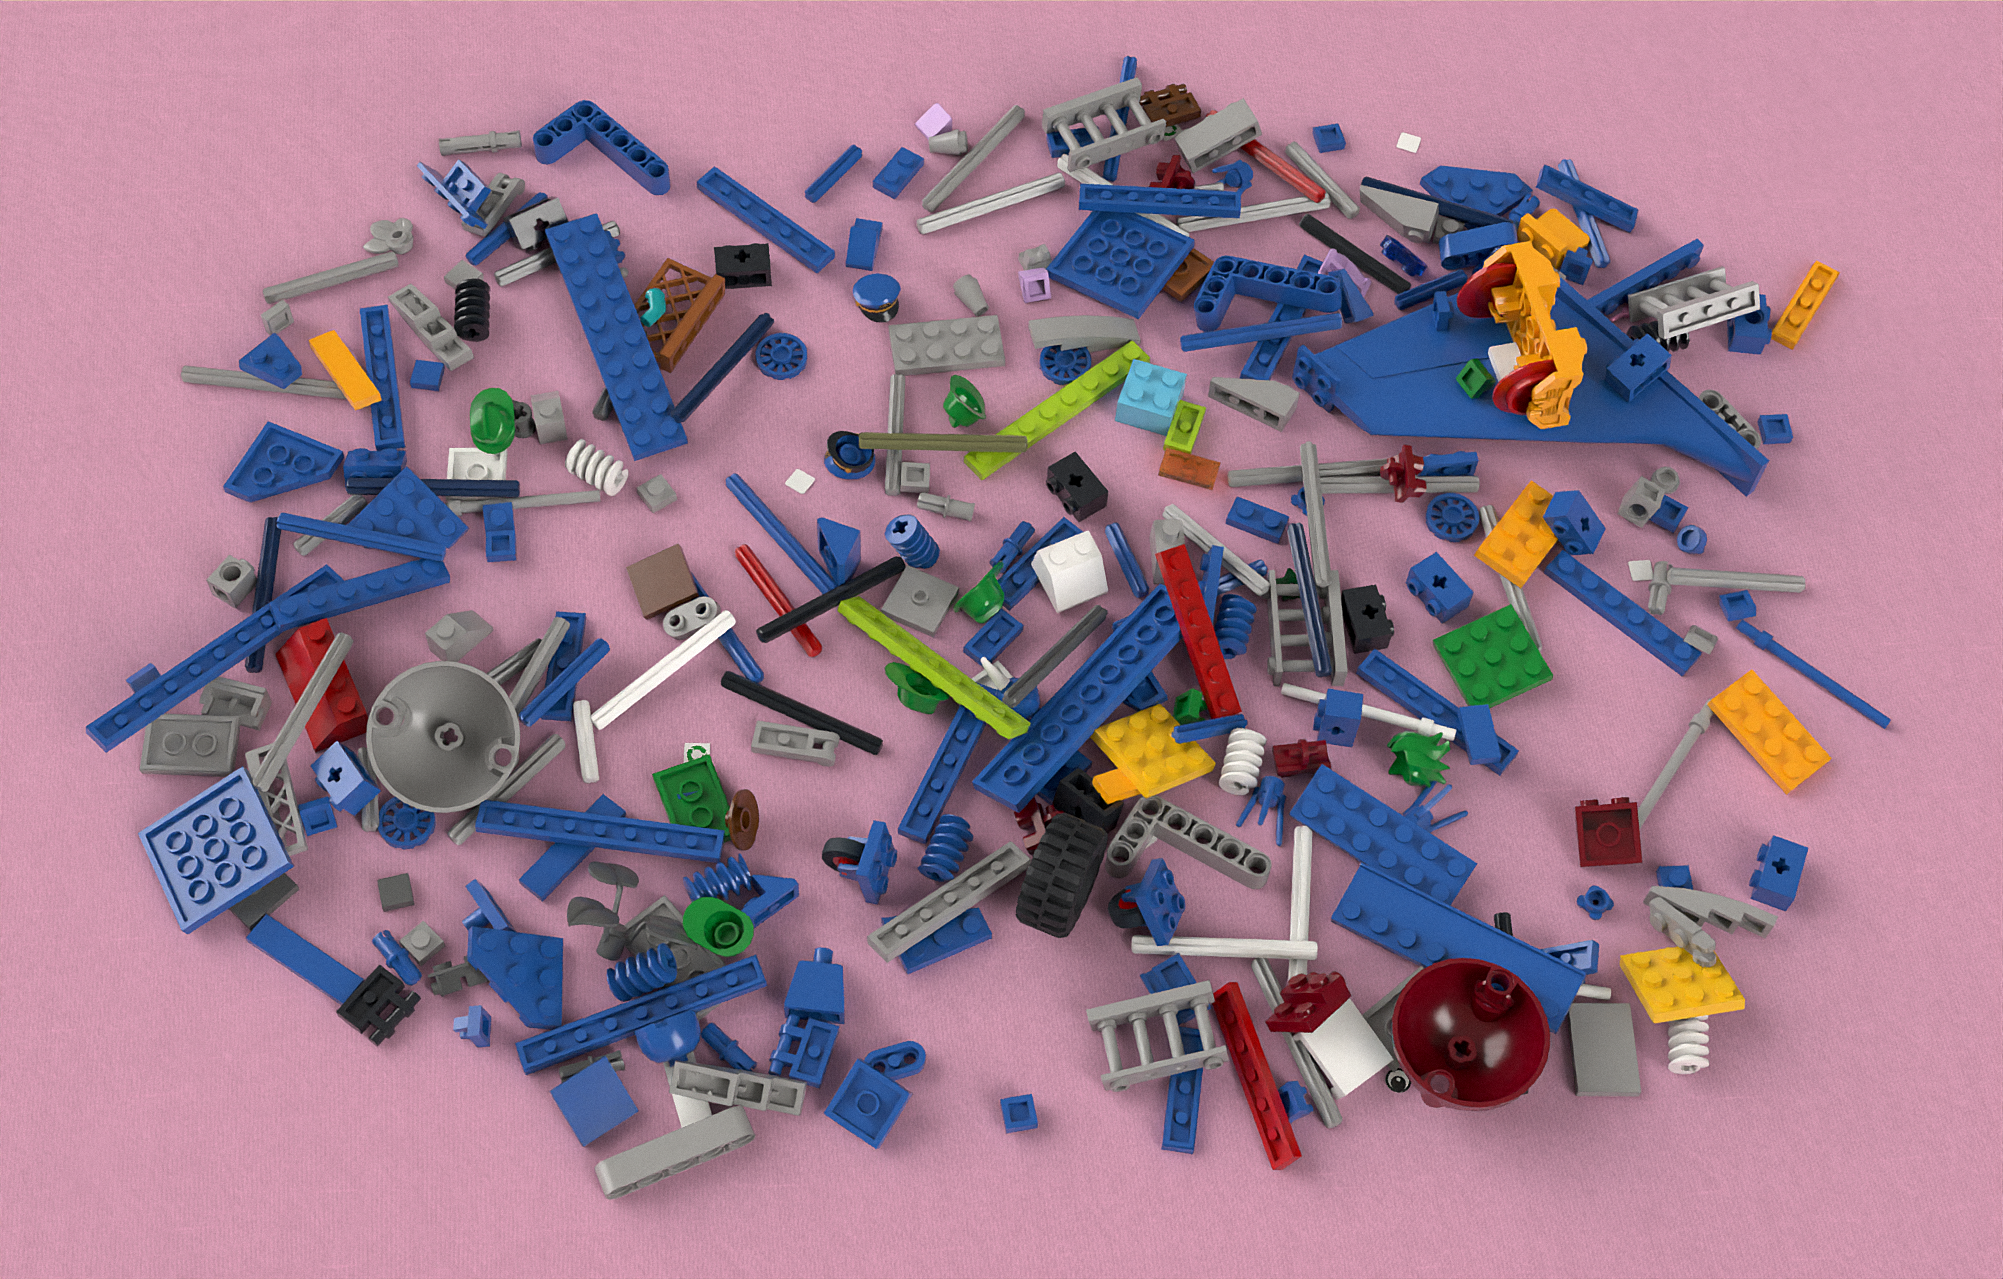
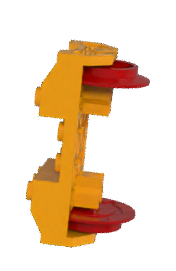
[1457,241,1587,429]

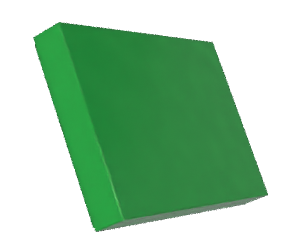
[652,754,731,843]

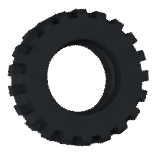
[1016,813,1108,938]

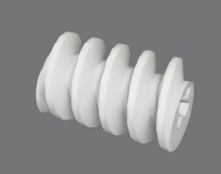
[565,439,629,496]
[1219,728,1267,796]
[1668,1015,1709,1074]

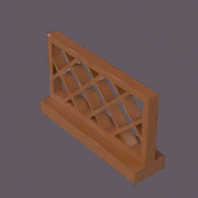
[634,258,725,373]

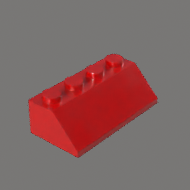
[275,618,368,753]

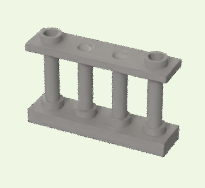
[1042,77,1166,172]
[1628,266,1760,339]
[1262,570,1348,686]
[1086,980,1229,1092]

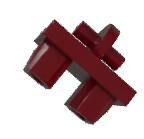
[1149,155,1195,189]
[1380,444,1427,503]
[1272,739,1332,778]
[1014,796,1065,855]

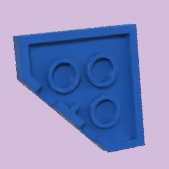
[1420,165,1533,230]
[223,421,344,503]
[347,466,470,549]
[467,926,563,1030]

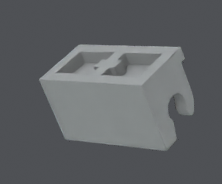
[199,676,272,731]

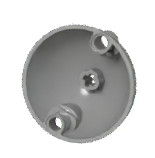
[366,661,520,813]

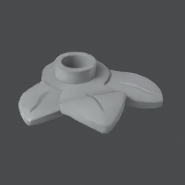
[363,218,414,254]

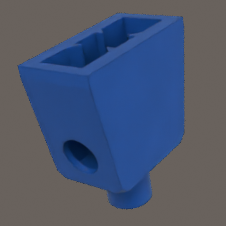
[784,947,845,1025]

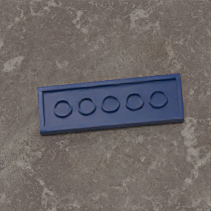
[1289,764,1478,905]

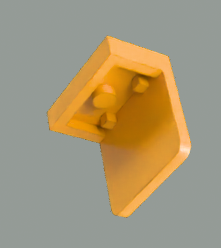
[1517,208,1590,269]

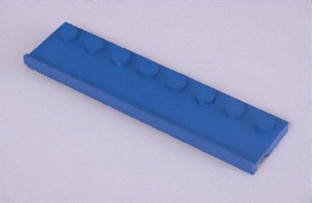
[1331,862,1586,1034]

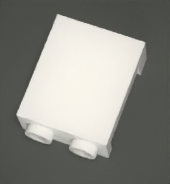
[1292,998,1394,1100]

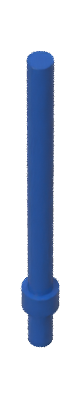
[1736,619,1892,729]

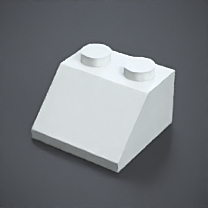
[1031,530,1108,613]

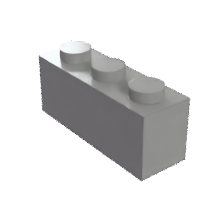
[1174,98,1262,173]

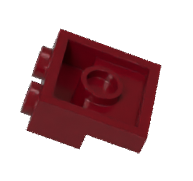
[1574,797,1643,868]
[1265,971,1352,1033]

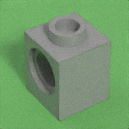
[1617,476,1665,528]
[207,555,257,609]

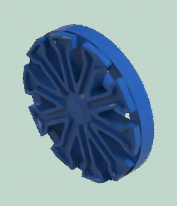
[755,333,808,380]
[1040,345,1091,385]
[1426,493,1479,542]
[378,797,436,850]

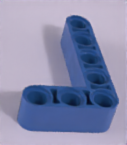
[533,100,671,196]
[1194,255,1343,332]

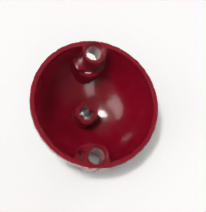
[1392,958,1550,1111]

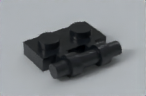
[336,965,421,1047]

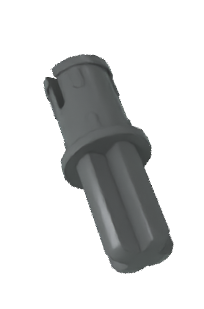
[559,1050,625,1082]

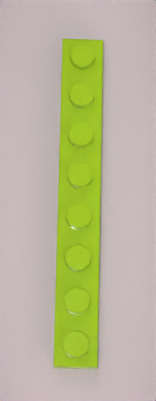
[964,340,1150,481]
[837,596,1031,739]

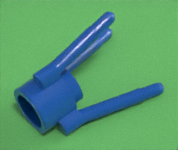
[1212,160,1253,195]
[1236,776,1287,846]
[1402,781,1468,833]

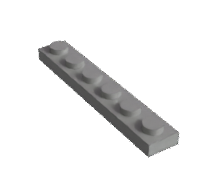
[867,841,1031,963]

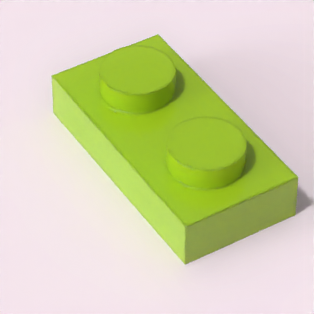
[1163,400,1206,458]

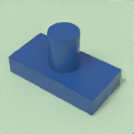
[462,879,517,932]

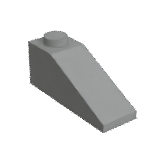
[1359,185,1439,243]
[1208,377,1300,432]

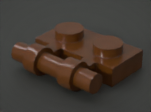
[1139,83,1201,128]

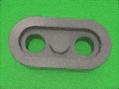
[663,596,721,640]

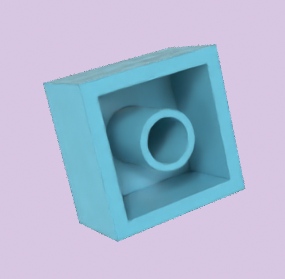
[1115,359,1187,436]

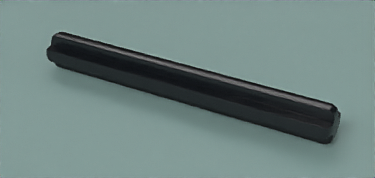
[1299,214,1412,294]

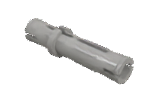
[439,130,522,156]

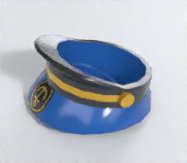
[852,273,901,322]
[824,431,875,479]

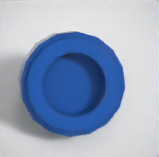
[1677,525,1707,555]

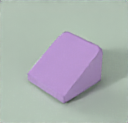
[915,103,952,140]
[1018,267,1051,303]

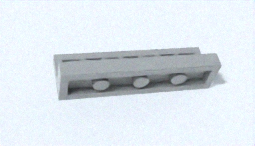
[245,743,308,856]

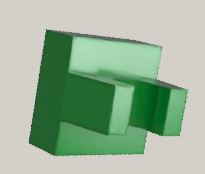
[1455,358,1496,399]
[1172,688,1207,725]

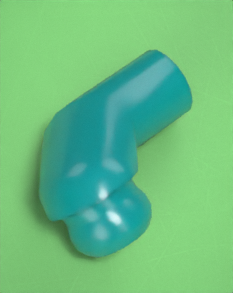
[640,288,666,327]

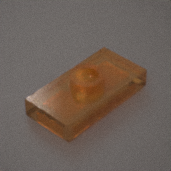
[1158,448,1221,490]

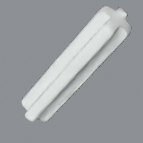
[573,700,599,783]

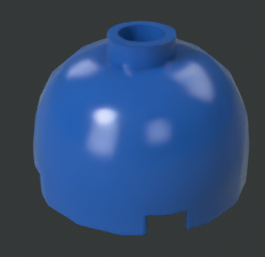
[634,1010,701,1067]

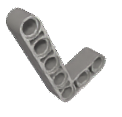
[1105,795,1272,889]

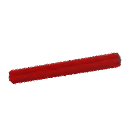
[735,544,822,658]

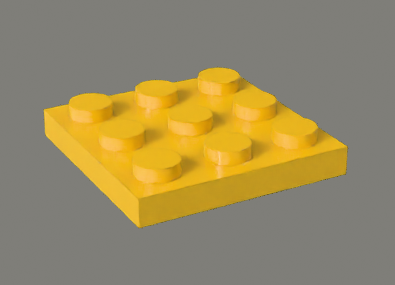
[1090,704,1216,799]
[1619,946,1745,1024]

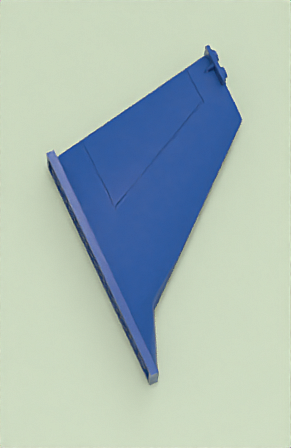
[1292,277,1770,497]

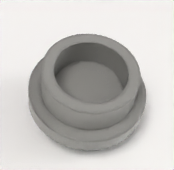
[1651,467,1680,494]

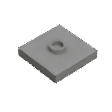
[881,565,959,637]

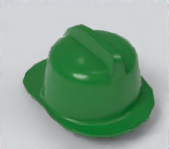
[943,374,986,428]
[470,388,515,454]
[953,561,1004,624]
[885,662,950,715]
[683,897,754,957]

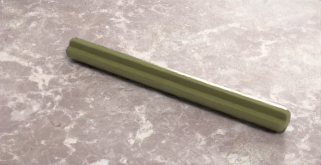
[859,432,1027,452]

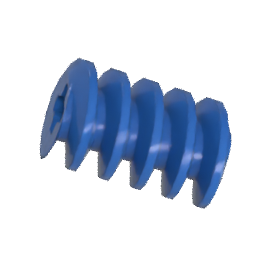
[885,514,940,569]
[1214,594,1257,659]
[917,814,974,883]
[682,853,752,902]
[606,943,677,1002]

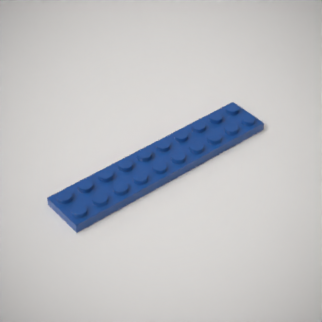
[545,213,688,461]
[972,583,1183,813]

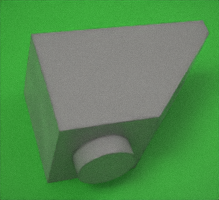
[531,391,568,444]
[425,610,493,662]

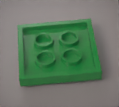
[1433,604,1553,709]

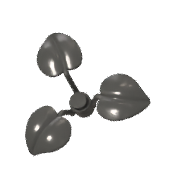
[567,861,698,961]

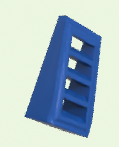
[1328,268,1374,323]

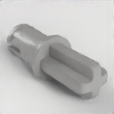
[917,492,975,521]
[1648,561,1673,615]

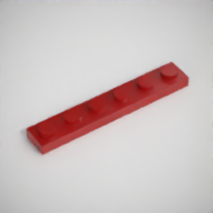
[1155,544,1242,719]
[1212,982,1302,1170]

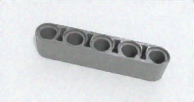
[595,1106,755,1200]

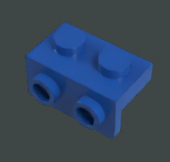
[343,448,407,491]

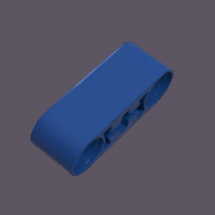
[1438,222,1518,270]

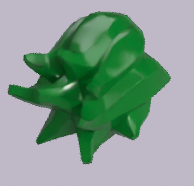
[1387,731,1451,788]

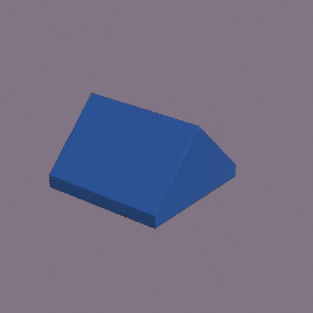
[817,517,861,586]

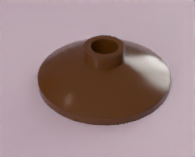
[725,789,759,851]

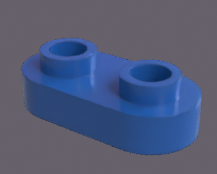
[864,1041,926,1081]

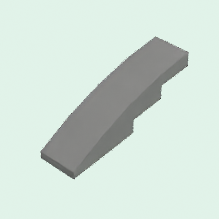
[388,284,474,371]
[1028,315,1141,353]
[1643,886,1778,938]
[669,1060,807,1116]

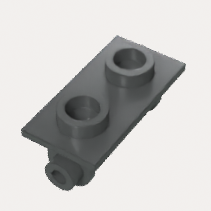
[428,956,489,997]

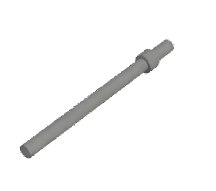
[445,490,601,516]
[1638,698,1714,829]

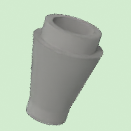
[929,129,968,156]
[953,274,989,316]

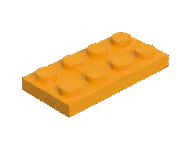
[1474,480,1558,588]
[1707,669,1832,795]

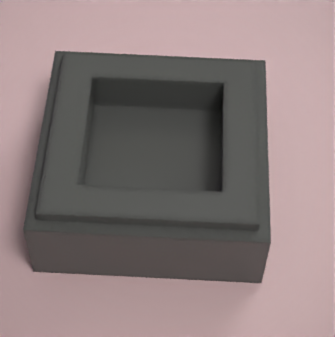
[377,873,415,912]

